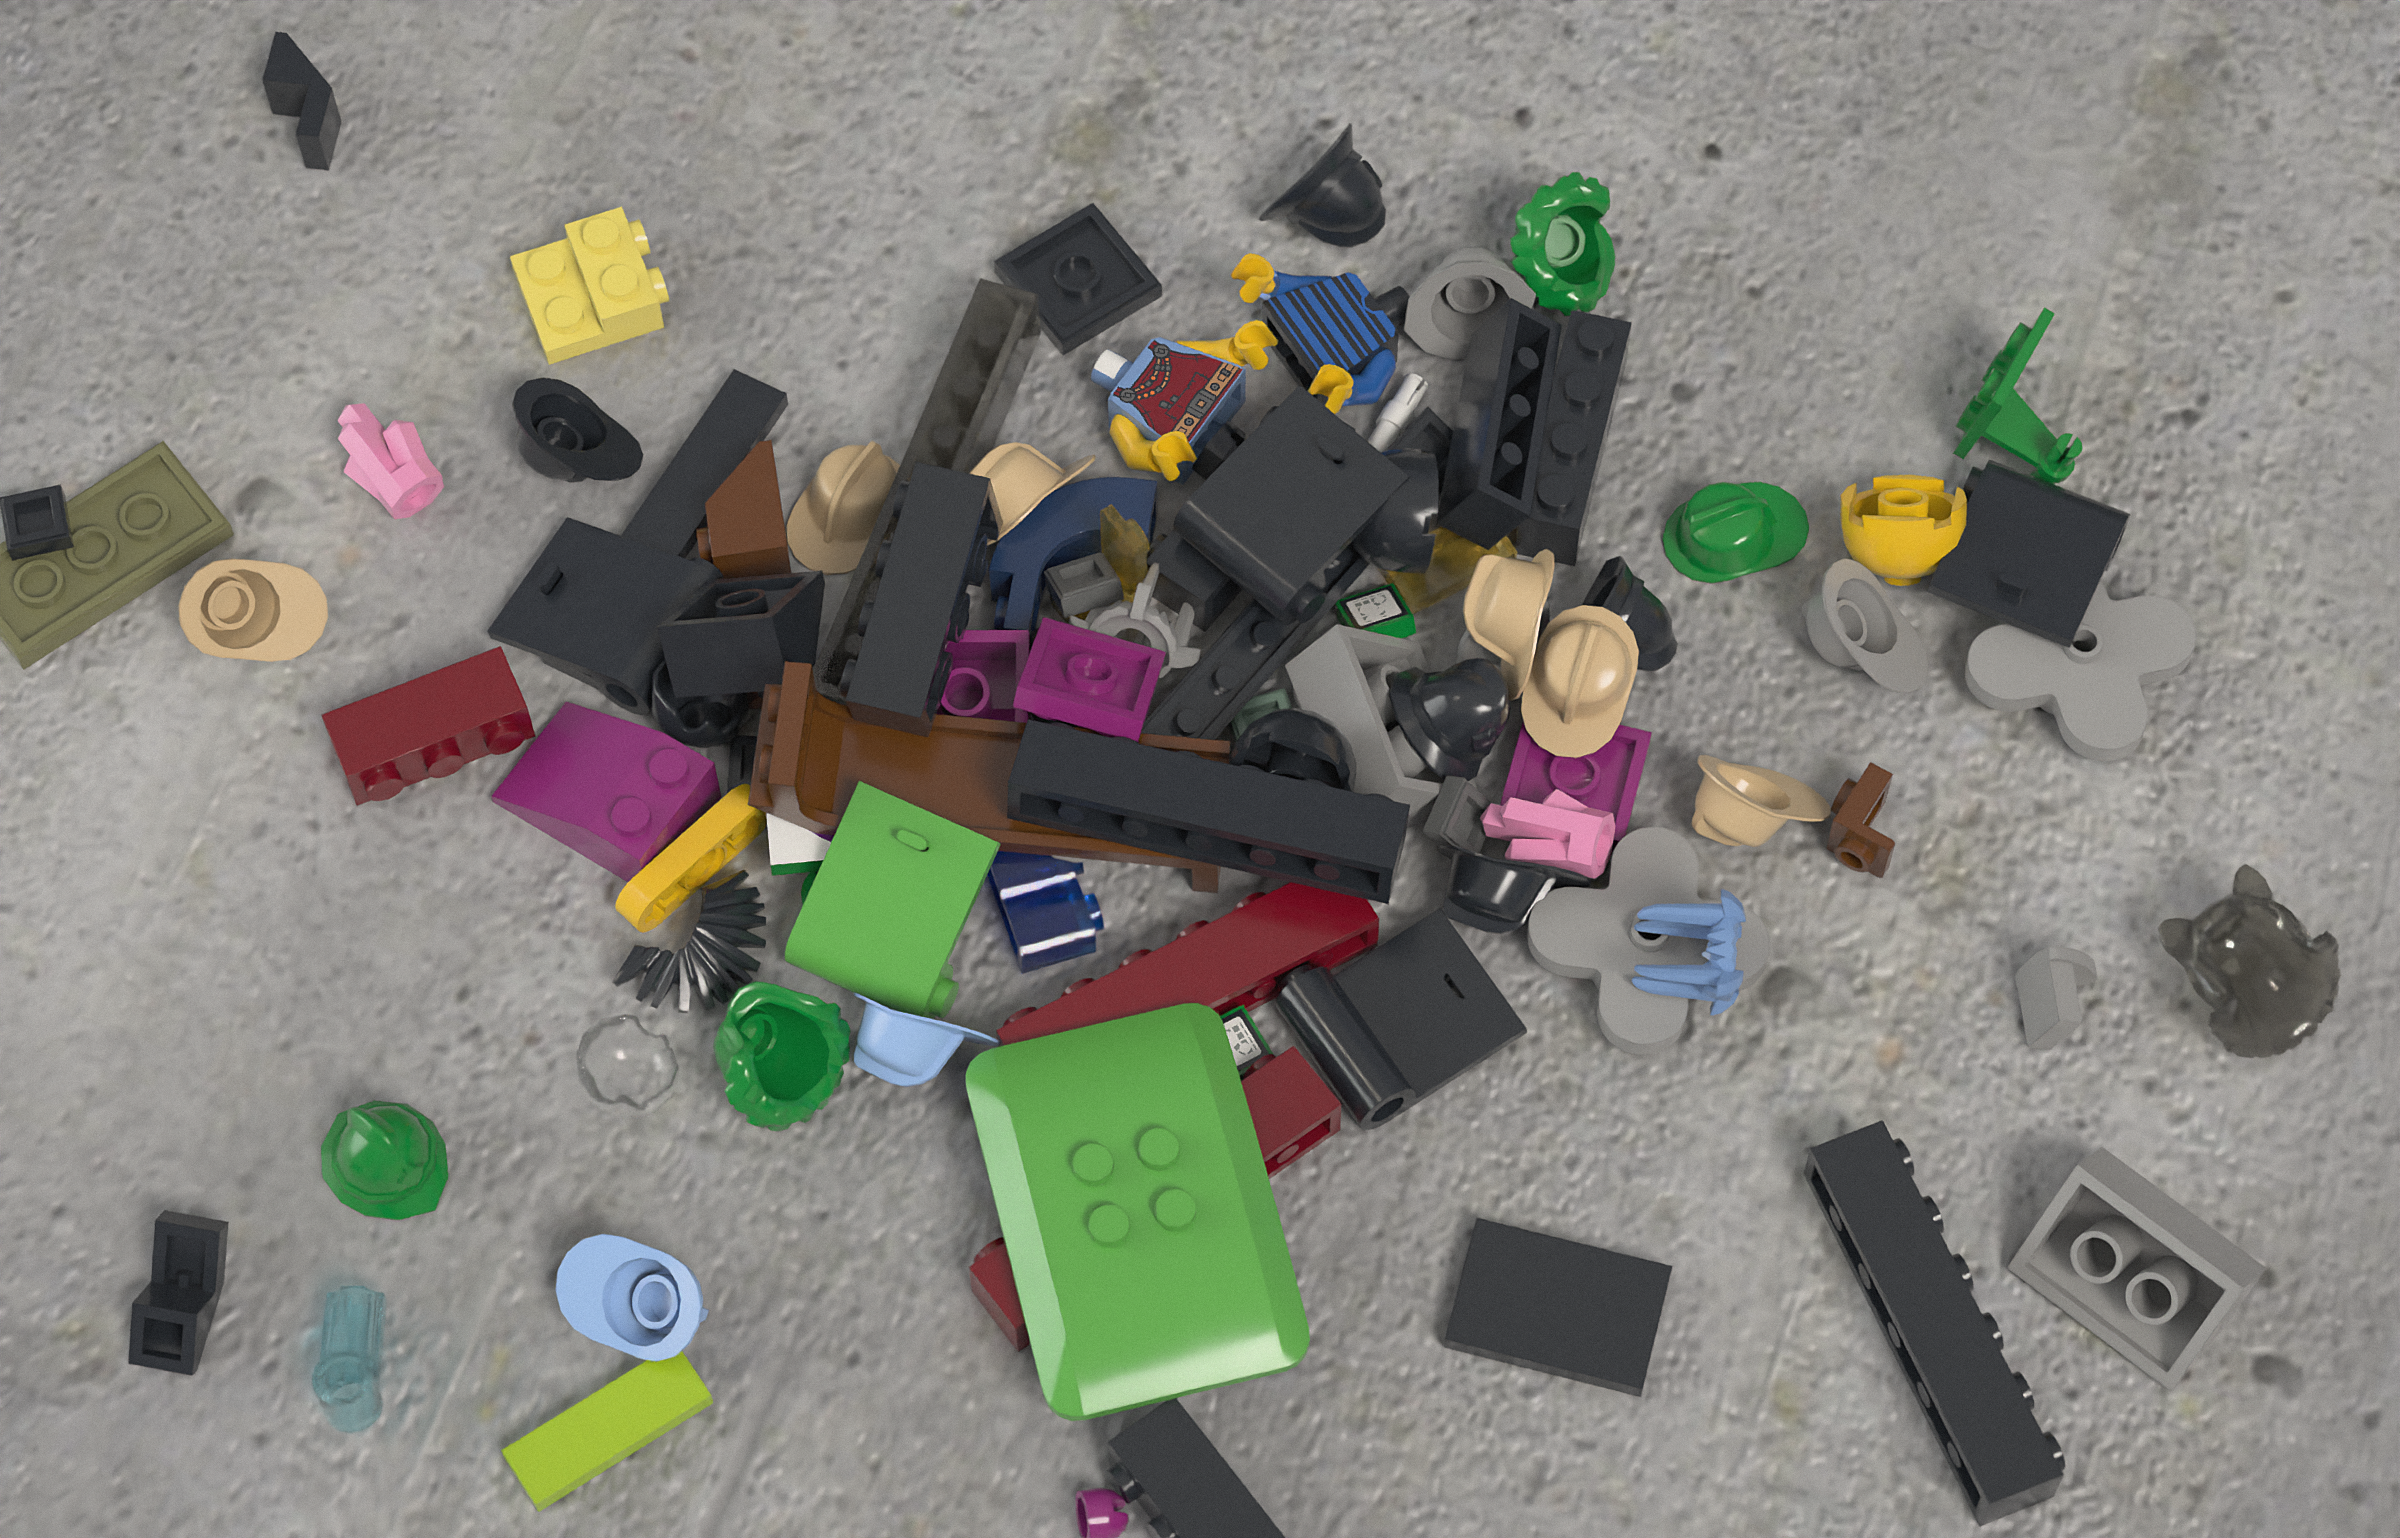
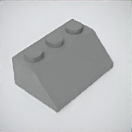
[1285,624,1478,828]
[2007,1147,2267,1391]

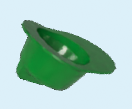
[1663,482,1809,584]

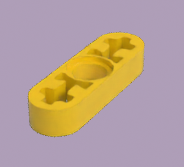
[615,784,767,932]

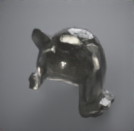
[2158,864,2341,1059]

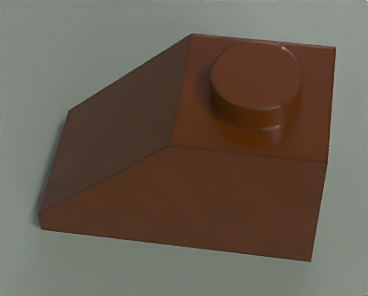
[696,440,792,579]

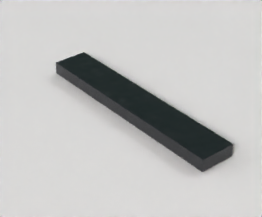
[543,369,788,689]

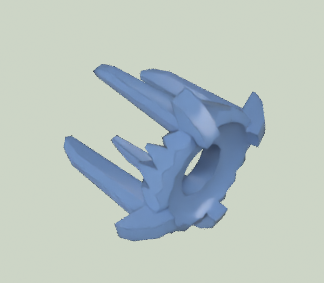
[1632,889,1746,1016]

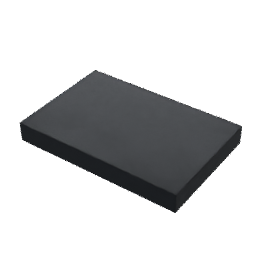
[1444,1218,1672,1397]

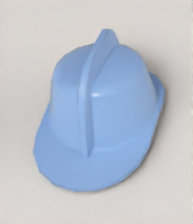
[854,993,1000,1087]
[556,1234,709,1361]

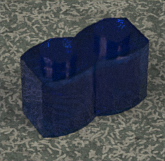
[987,851,1104,974]

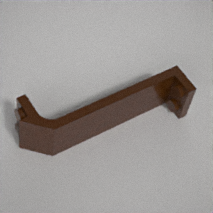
[748,661,1231,893]

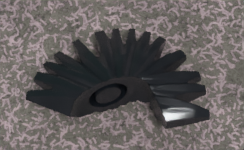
[612,870,766,1013]

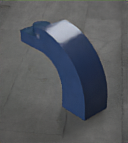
[989,477,1158,634]

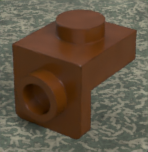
[1826,762,1895,878]

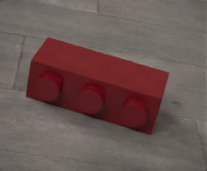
[321,646,536,806]

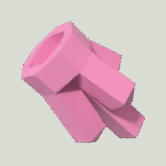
[337,403,444,519]
[1480,789,1616,879]

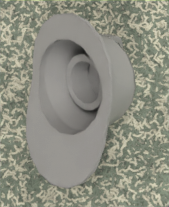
[1801,558,1929,694]

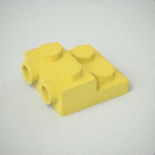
[510,206,669,365]

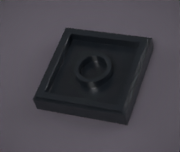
[994,203,1162,356]

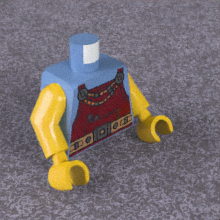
[1091,320,1278,485]

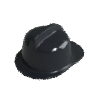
[512,377,643,483]
[1438,845,1591,934]

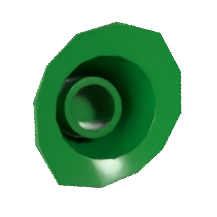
[321,1100,449,1221]

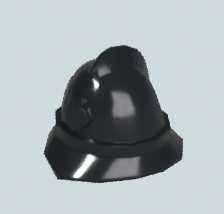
[1259,123,1386,248]
[1582,556,1678,672]
[1388,658,1511,781]

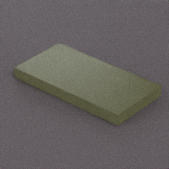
[0,441,234,670]

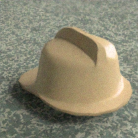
[787,441,910,575]
[969,442,1096,546]
[1463,549,1555,701]
[178,558,328,662]
[1521,605,1639,758]
[1692,755,1831,847]

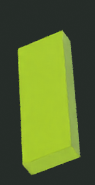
[501,1351,714,1512]

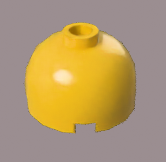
[1840,474,1967,586]

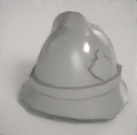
[1404,246,1536,360]

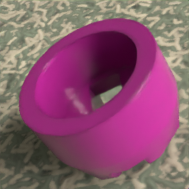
[1076,1488,1129,1538]

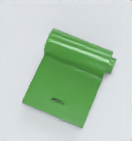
[785,781,1001,1019]

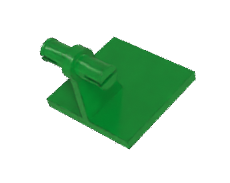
[1953,307,2083,484]

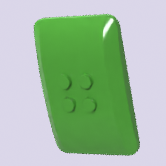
[965,1003,1310,1421]

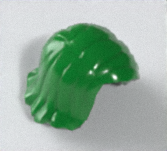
[1510,172,1616,316]
[713,981,851,1132]

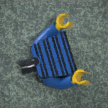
[1230,253,1410,414]

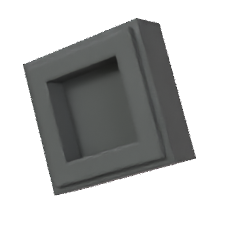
[1043,552,1124,618]
[1422,775,1491,853]

